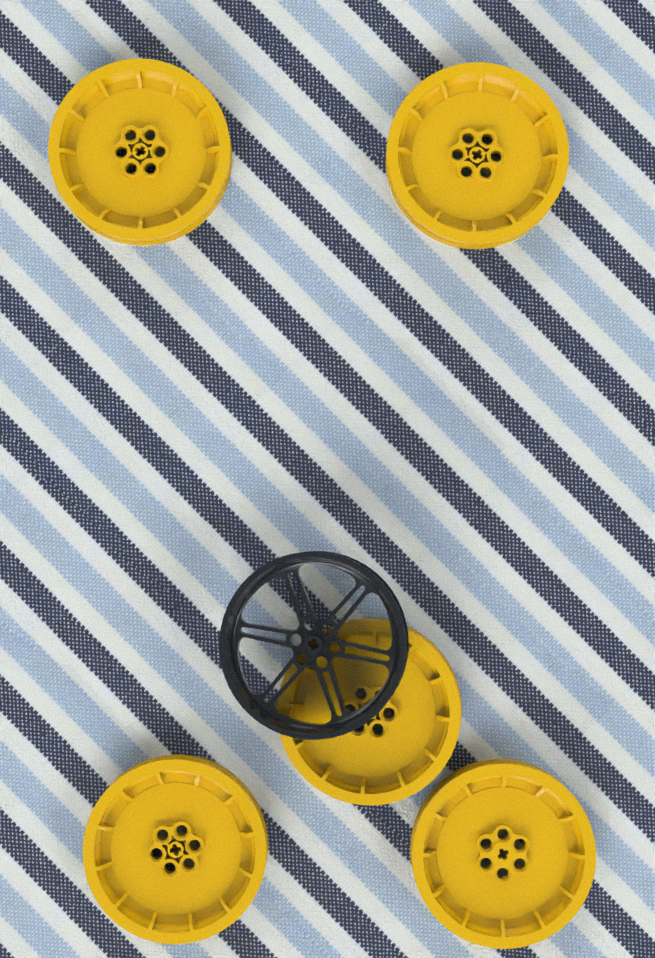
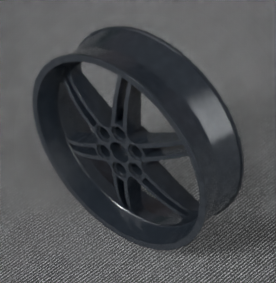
[219,551,409,740]

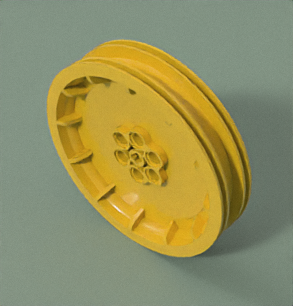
[48,59,232,246]
[386,62,569,249]
[277,618,462,805]
[83,754,268,944]
[410,759,596,949]

